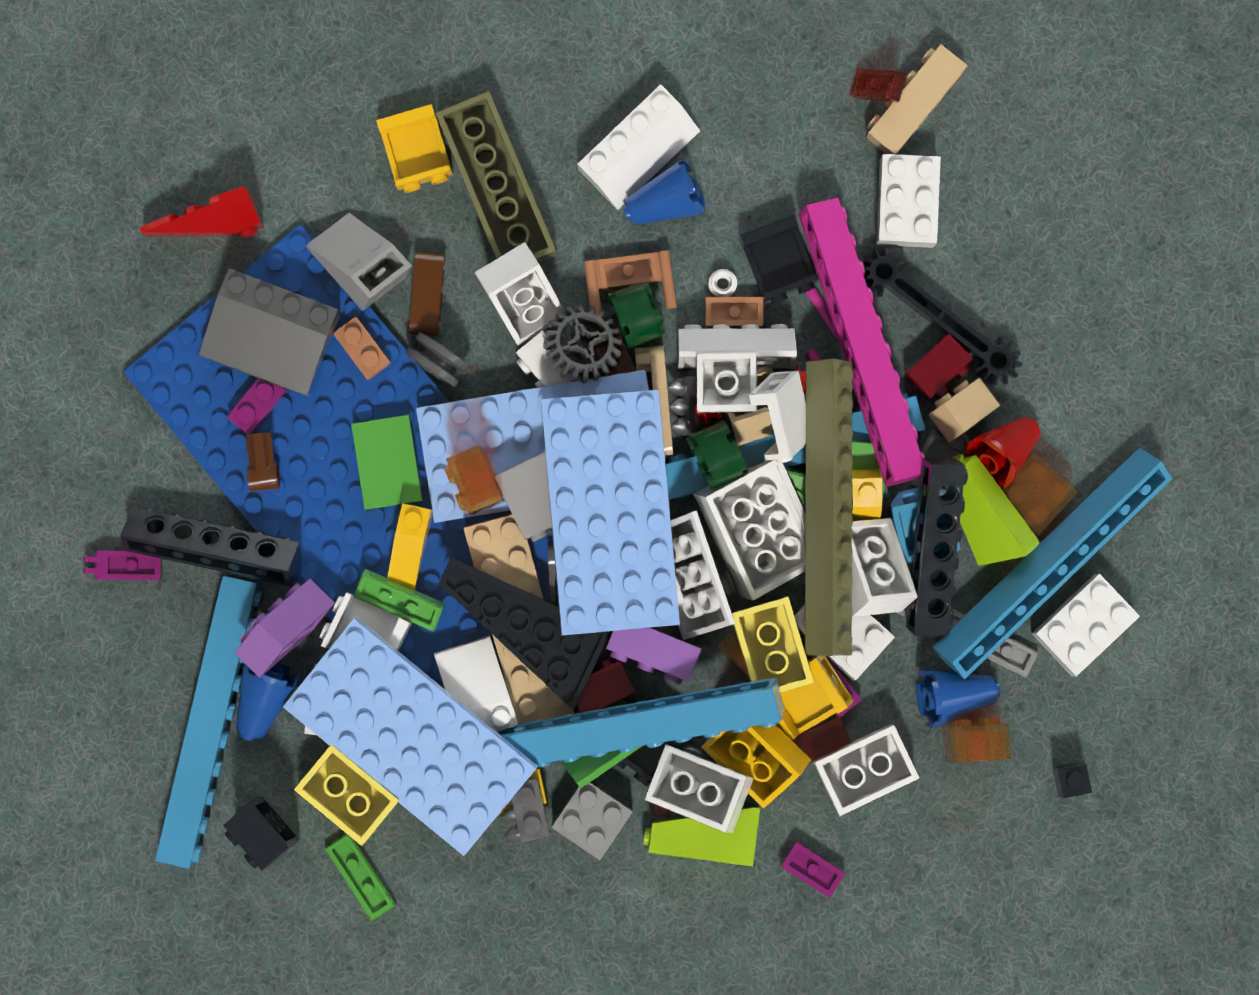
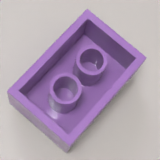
[235,579,335,678]
[606,628,701,684]

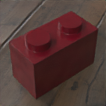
[904,334,973,400]
[577,658,635,713]

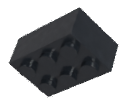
[223,796,300,871]

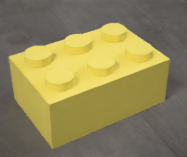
[732,597,814,692]
[294,744,399,846]

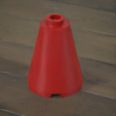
[965,417,1041,488]

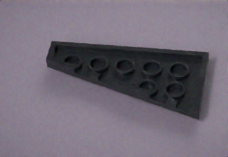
[439,556,611,710]

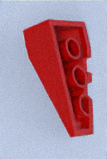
[139,186,264,238]

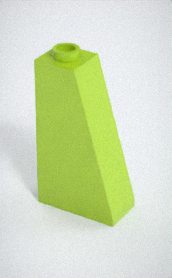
[945,454,1040,566]
[643,806,760,867]

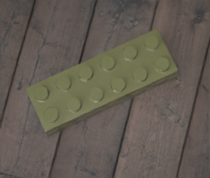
[436,91,557,263]

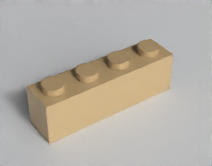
[866,44,968,155]

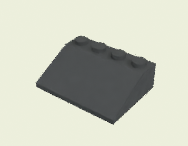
[199,268,340,397]

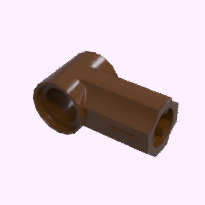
[246,432,280,492]

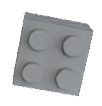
[551,781,633,860]

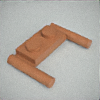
[584,250,677,316]

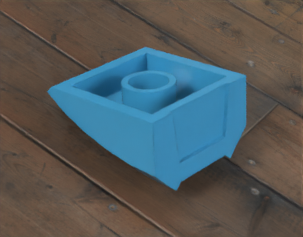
[891,487,961,563]

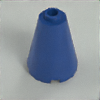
[623,159,706,225]
[236,662,301,741]
[916,669,1000,728]

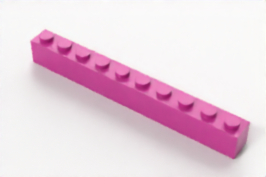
[798,198,925,487]

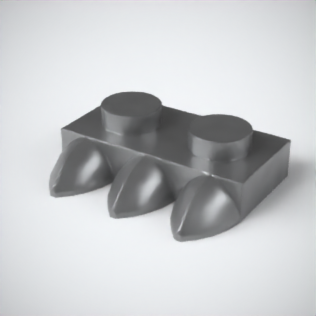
[667,376,713,436]
[499,778,550,843]

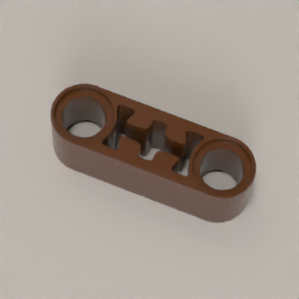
[409,251,446,336]

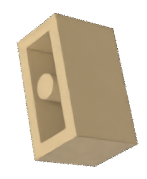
[929,378,1000,443]

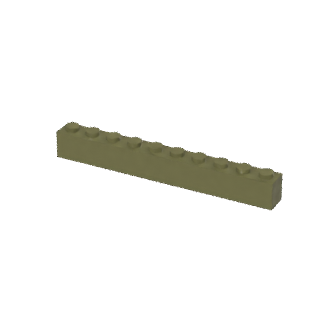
[805,358,853,656]

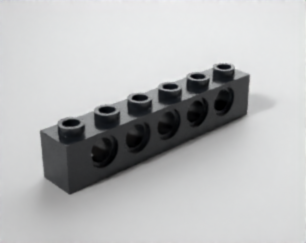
[906,458,968,636]
[120,507,302,587]

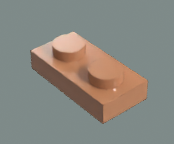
[705,297,763,327]
[333,317,391,381]

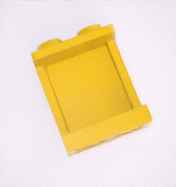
[376,104,453,193]
[776,656,854,740]

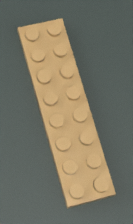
[463,514,575,724]

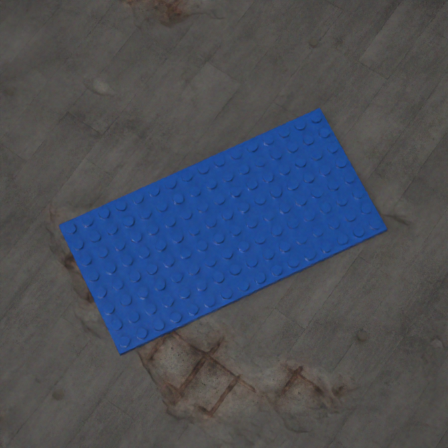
[123,225,559,689]

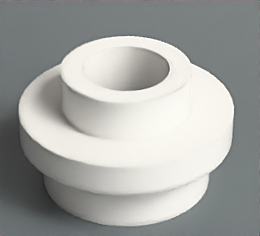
[708,269,737,297]

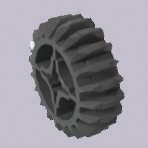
[543,305,622,383]

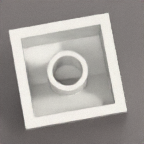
[697,352,757,412]

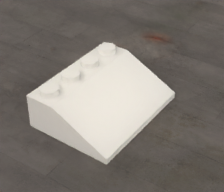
[693,460,806,601]
[670,511,735,640]

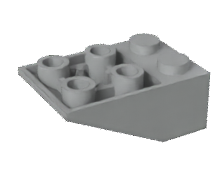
[306,213,412,311]

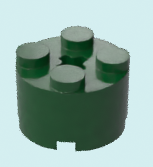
[608,282,665,349]
[686,420,748,489]

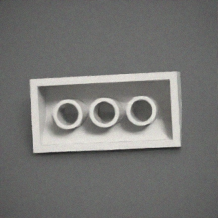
[577,84,700,210]
[678,324,797,369]

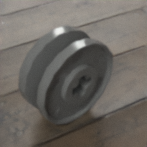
[405,332,470,388]

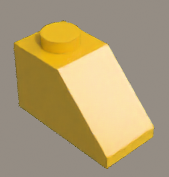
[852,469,882,521]

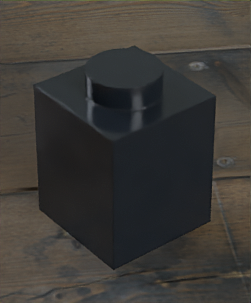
[1053,762,1092,798]

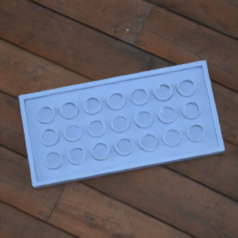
[416,370,649,523]
[540,390,680,635]
[283,617,538,856]

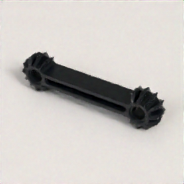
[863,248,1022,386]

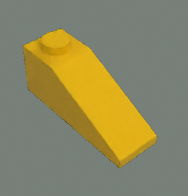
[387,503,433,590]

